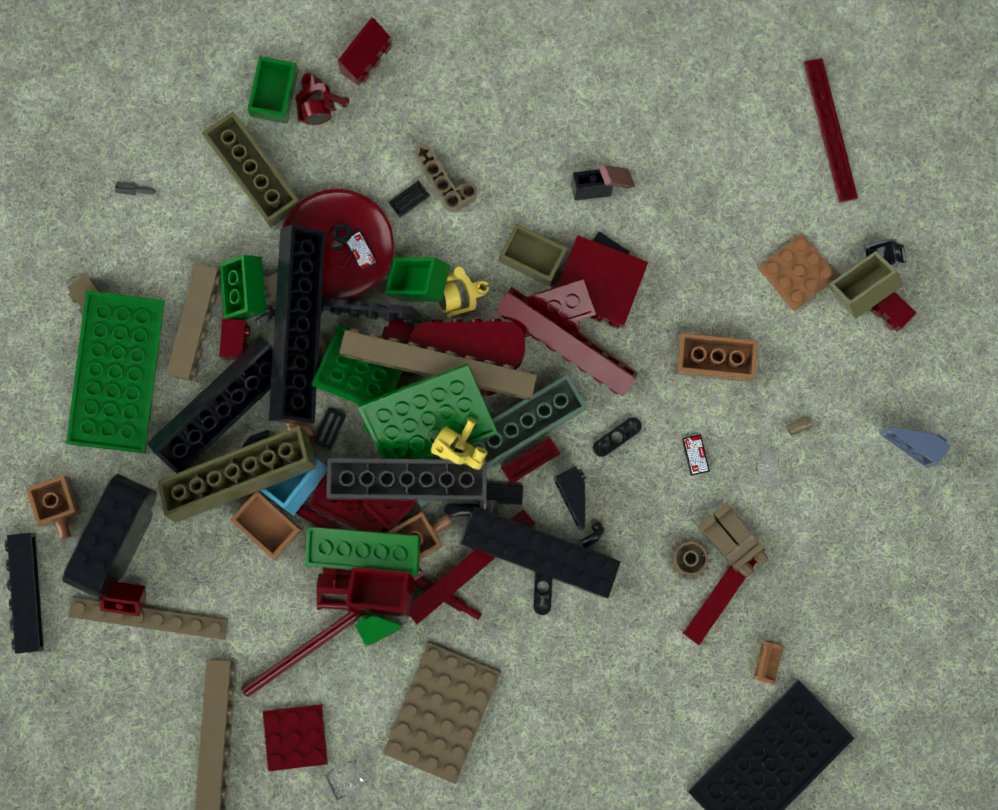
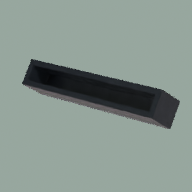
[4,533,44,654]

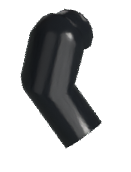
[580,522,605,548]

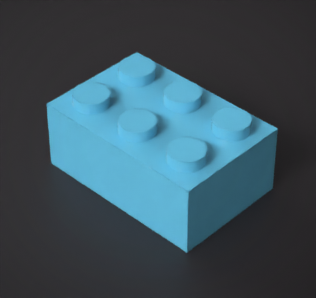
[260,457,327,516]

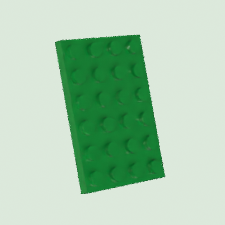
[358,363,498,459]

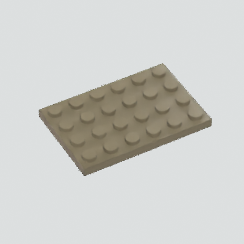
[383,642,501,784]

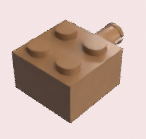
[26,475,81,540]
[388,512,452,560]

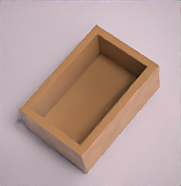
[230,491,302,560]

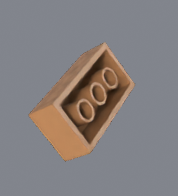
[675,333,758,382]

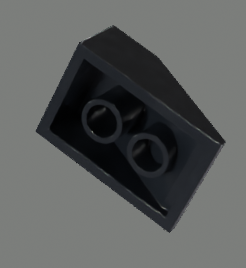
[553,466,586,531]

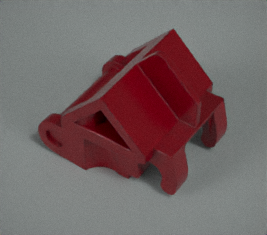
[316,567,351,612]

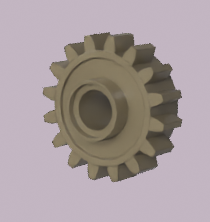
[668,537,712,580]

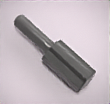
[115,182,155,195]

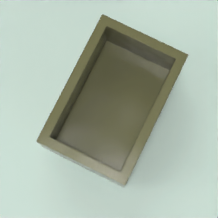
[499,224,567,287]
[829,251,903,319]

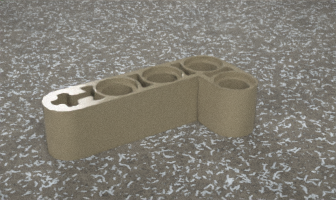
[415,144,477,212]

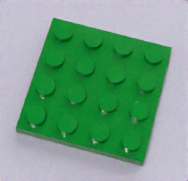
[312,324,402,405]

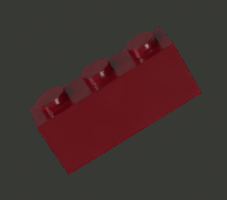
[338,17,392,86]

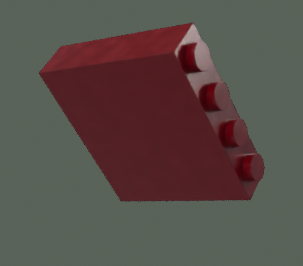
[558,235,649,329]

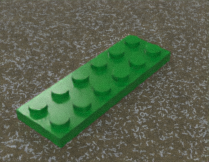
[305,526,420,576]

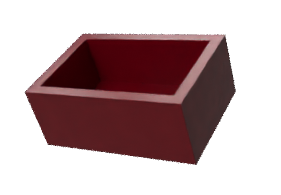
[345,567,415,617]

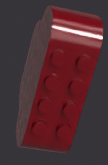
[409,318,525,396]

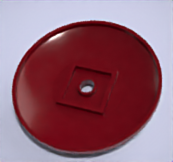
[282,189,394,300]

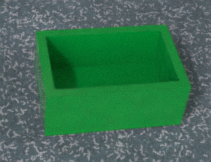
[247,56,299,124]
[385,257,450,302]

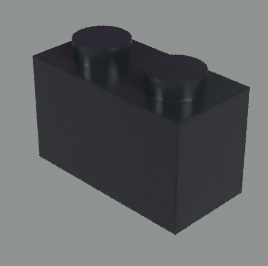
[571,169,613,201]

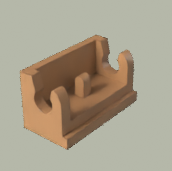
[754,641,784,685]

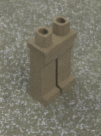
[697,502,768,578]

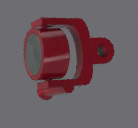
[296,73,349,125]

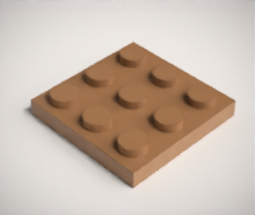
[758,233,838,311]

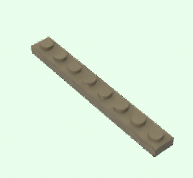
[69,598,228,640]

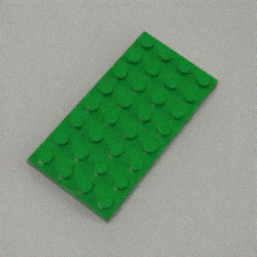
[66,290,165,454]

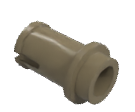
[786,416,813,436]

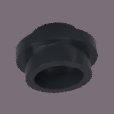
[333,224,352,243]

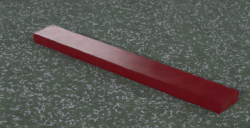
[804,58,858,203]
[409,509,536,625]

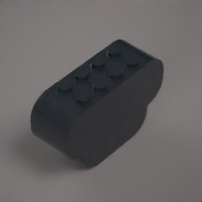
[62,473,157,600]

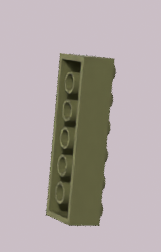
[202,112,300,228]

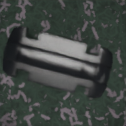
[253,306,275,325]

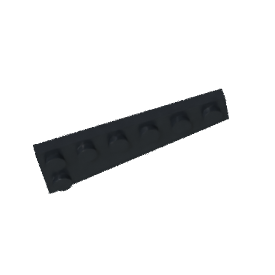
[321,298,422,325]

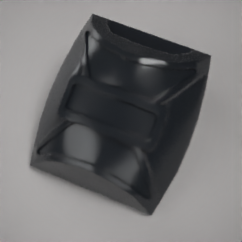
[864,239,906,267]

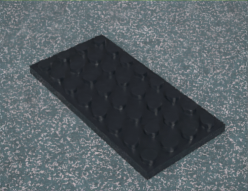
[687,680,855,810]

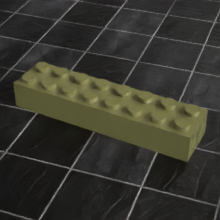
[158,426,317,523]

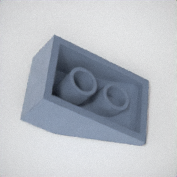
[880,427,951,468]

